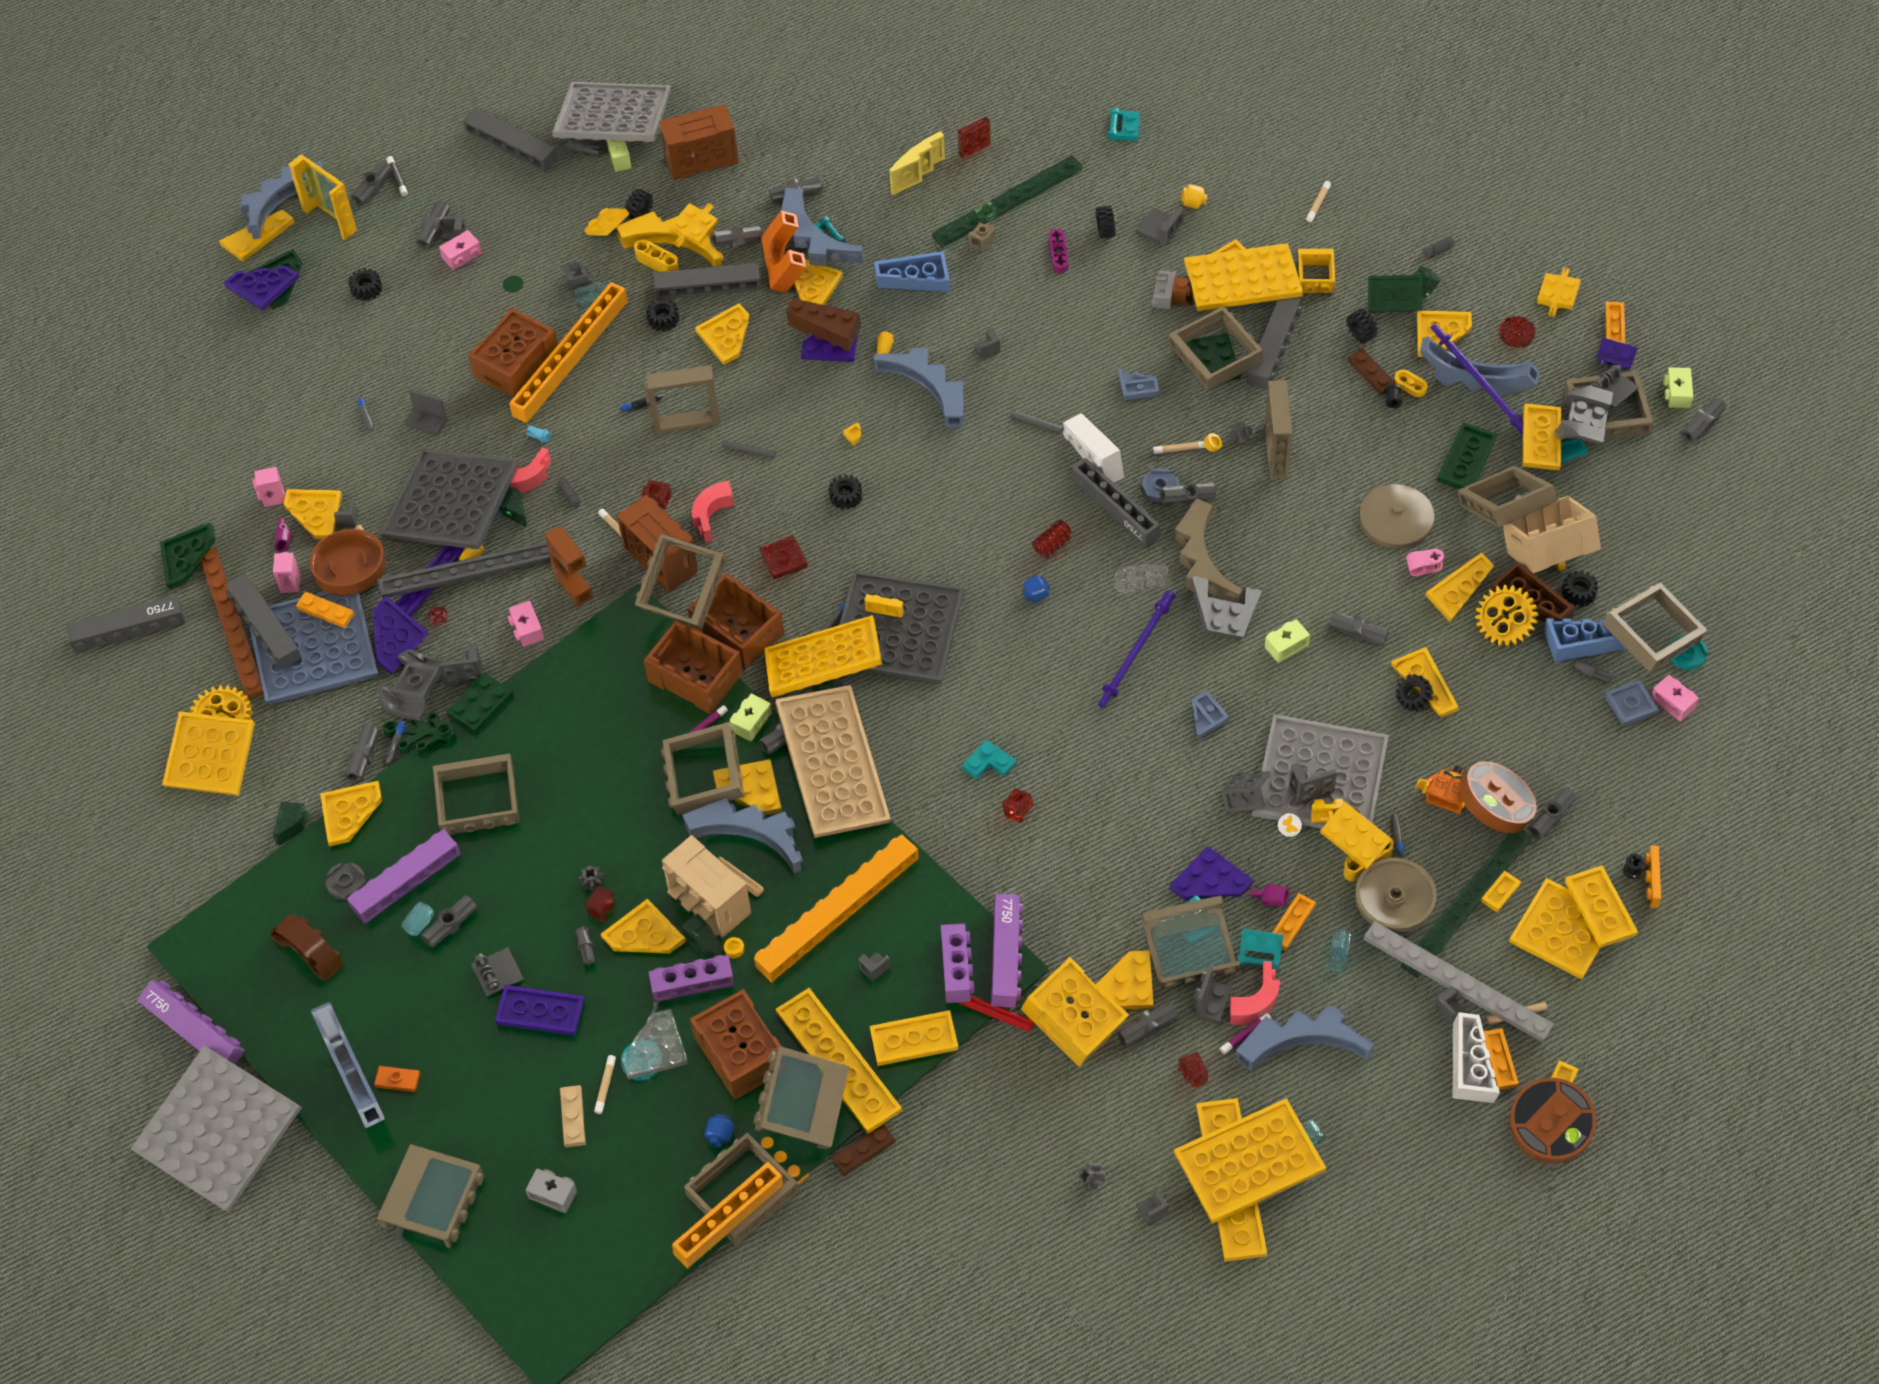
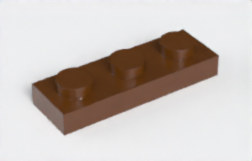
[1348,349,1396,396]
[832,1124,895,1176]

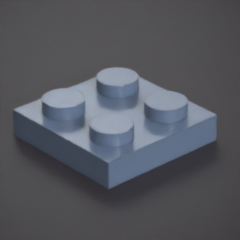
[1604,680,1659,726]

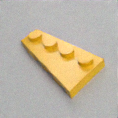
[219,210,295,262]
[1425,552,1494,622]
[1391,647,1459,718]

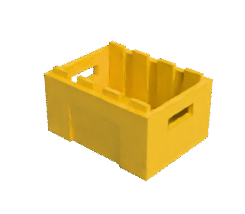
[1021,957,1129,1067]

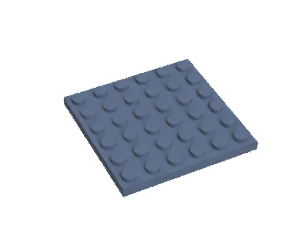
[249,592,379,706]

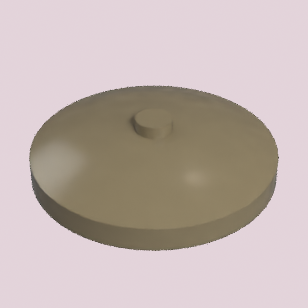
[1359,484,1434,549]
[1355,858,1437,932]

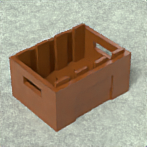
[659,104,739,180]
[468,308,557,398]
[617,495,698,593]
[687,572,784,670]
[644,619,743,714]
[690,989,788,1100]

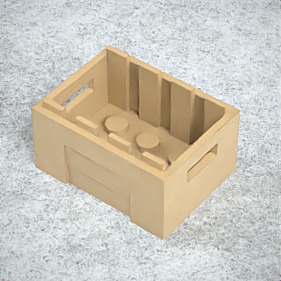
[1503,496,1601,573]
[662,835,751,938]

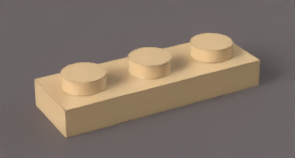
[560,1085,586,1148]

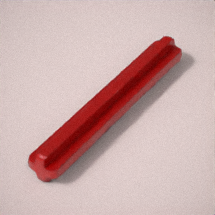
[958,995,1034,1032]

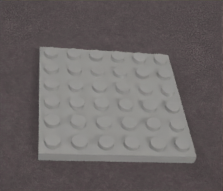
[553,82,671,143]
[1252,714,1389,829]
[131,1046,302,1213]

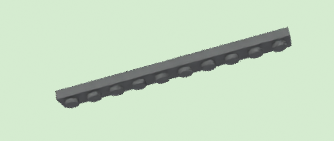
[377,542,551,599]

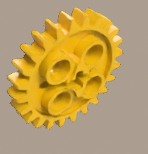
[1475,585,1538,647]
[190,685,253,720]

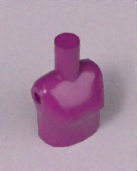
[274,518,292,552]
[1250,883,1289,907]

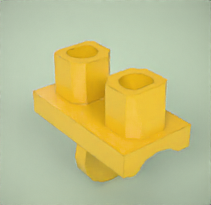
[1311,799,1344,823]

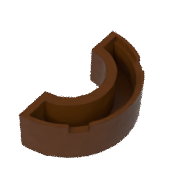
[270,914,343,983]

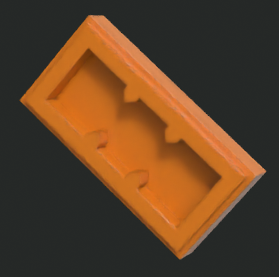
[374,1066,420,1092]

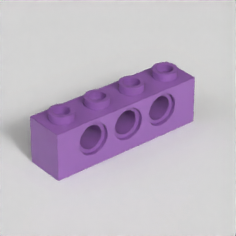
[941,924,974,1003]
[649,955,734,1001]

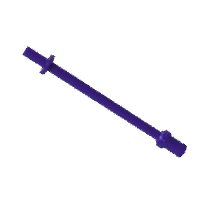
[1430,323,1523,435]
[1098,590,1176,708]

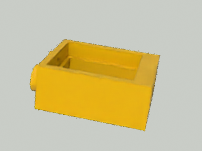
[1297,249,1335,293]

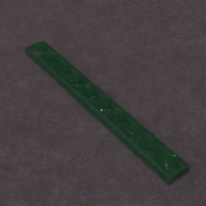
[932,155,1082,248]
[1401,830,1533,979]

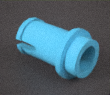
[526,425,551,443]

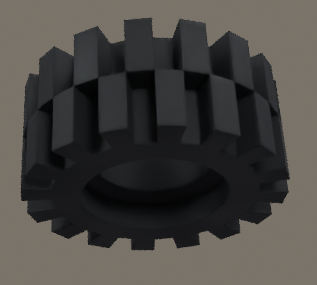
[624,188,654,220]
[1095,205,1116,239]
[348,268,382,301]
[646,298,679,332]
[1346,308,1378,343]
[829,474,862,510]
[1562,570,1598,607]
[1395,674,1434,712]

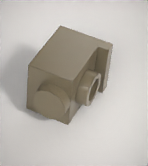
[969,223,995,252]

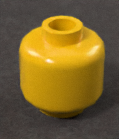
[1180,184,1207,209]

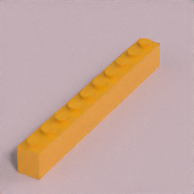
[509,282,628,423]
[754,834,919,983]

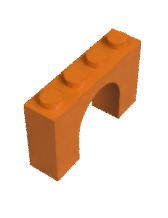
[761,210,806,293]

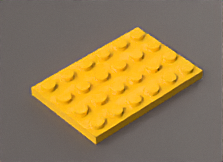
[1184,243,1303,311]
[764,615,882,697]
[1174,1098,1326,1224]

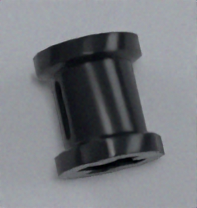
[1385,384,1402,408]
[1623,853,1644,879]

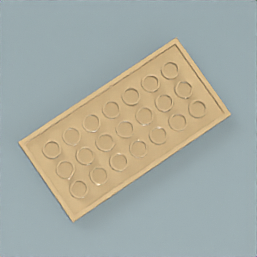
[775,685,891,838]

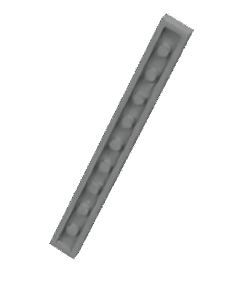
[1363,921,1554,1043]

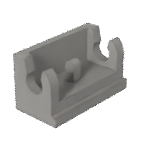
[1151,271,1176,309]

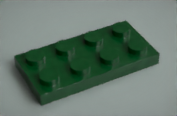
[1437,422,1498,489]

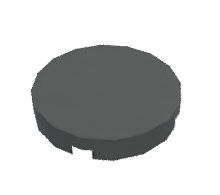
[325,863,366,900]

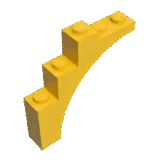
[616,211,724,267]

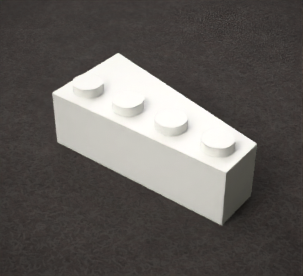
[1063,413,1124,483]
[1453,1012,1500,1103]

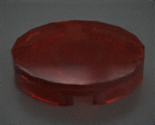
[1499,316,1536,348]

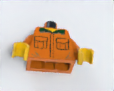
[1415,765,1465,815]

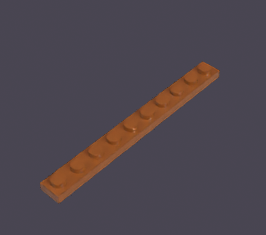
[201,547,264,699]

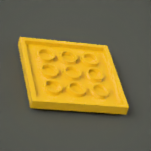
[162,711,255,796]
[1509,878,1601,980]

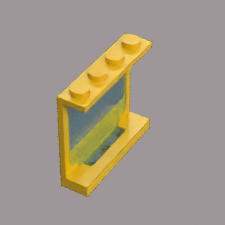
[288,154,357,240]

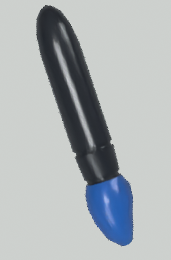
[619,395,662,411]

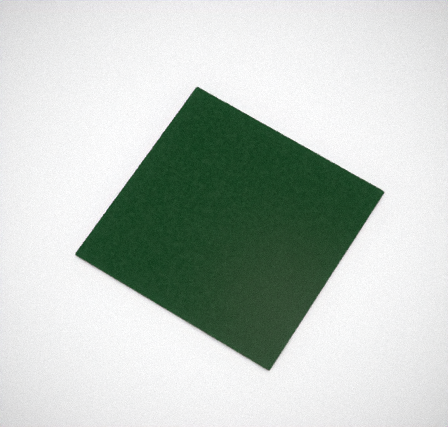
[147,584,1048,1384]

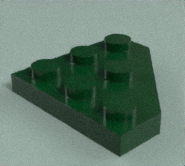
[247,249,302,309]
[1178,333,1241,381]
[160,522,216,589]

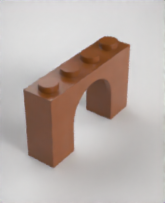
[545,525,593,607]

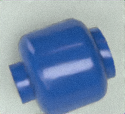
[1022,575,1051,603]
[704,1114,734,1147]

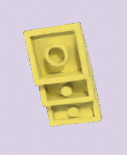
[890,131,945,195]

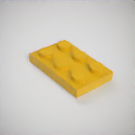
[1320,802,1392,869]

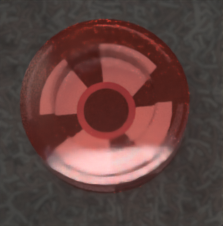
[428,606,448,625]

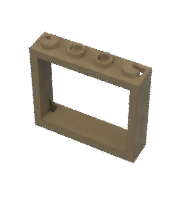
[1169,306,1264,391]
[644,365,720,434]
[1564,371,1654,442]
[1264,380,1292,479]
[1458,466,1557,527]
[635,534,728,629]
[1603,582,1708,672]
[661,722,745,815]
[433,754,520,835]
[684,1133,799,1246]

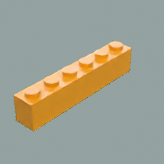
[672,1162,783,1269]

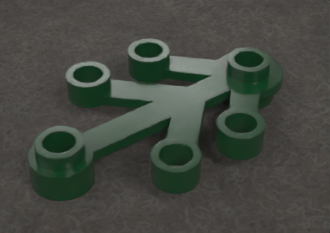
[382,712,455,754]

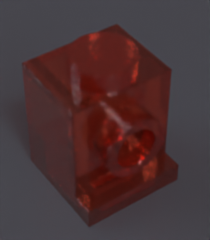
[642,480,672,509]
[1002,789,1034,823]
[585,886,615,922]
[1178,1052,1208,1087]

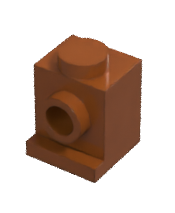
[1172,277,1192,306]

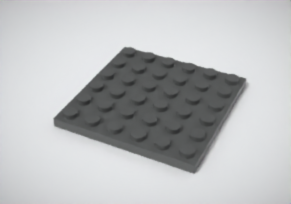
[380,448,520,549]
[839,570,964,684]

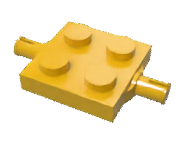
[670,203,718,247]
[1537,267,1581,317]

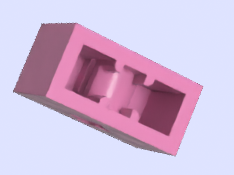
[439,230,482,270]
[252,467,285,507]
[273,552,301,593]
[507,601,544,647]
[1651,675,1699,722]

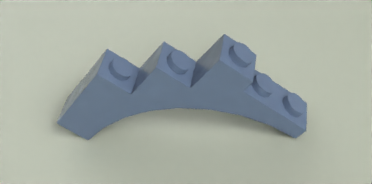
[239,161,326,239]
[781,188,863,266]
[1420,336,1540,397]
[874,348,964,427]
[683,798,803,874]
[310,1002,385,1128]
[1235,1005,1374,1071]

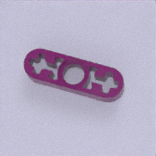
[1049,229,1069,273]

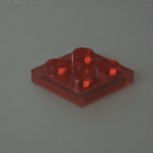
[958,116,991,159]
[759,535,808,580]

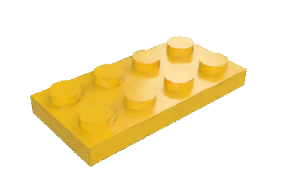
[1522,404,1561,471]
[1565,865,1638,948]
[870,1010,958,1066]

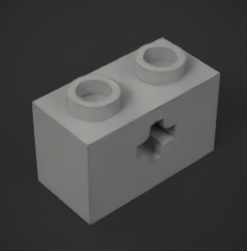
[525,1169,577,1213]

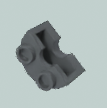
[561,261,593,290]

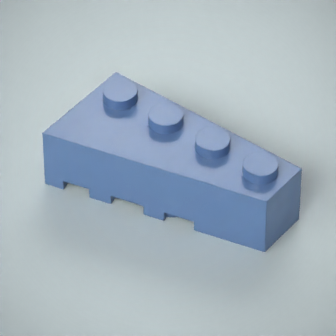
[874,251,950,292]
[1544,618,1628,662]

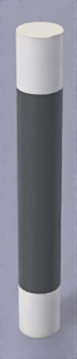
[386,156,408,196]

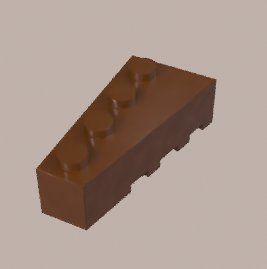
[786,298,861,353]
[1491,561,1574,623]

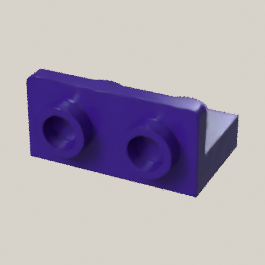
[1595,337,1638,371]

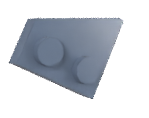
[1118,369,1160,400]
[1191,690,1229,739]

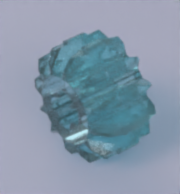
[401,902,434,936]

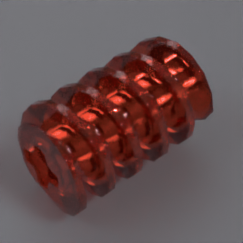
[1032,519,1072,559]

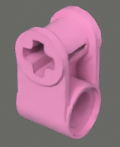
[1406,549,1444,576]

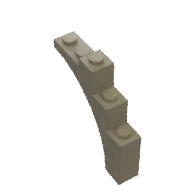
[1174,498,1243,603]

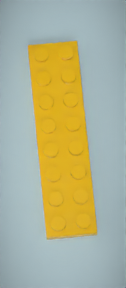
[775,988,902,1134]
[1196,1098,1267,1262]

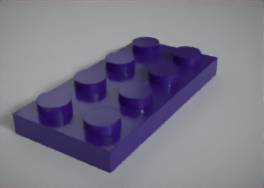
[495,985,585,1036]

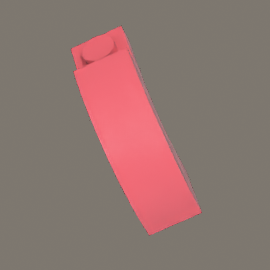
[506,448,551,493]
[692,481,734,542]
[1230,961,1280,1025]

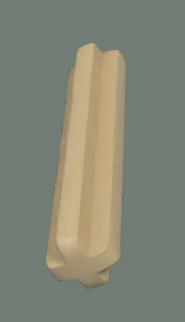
[718,857,764,897]

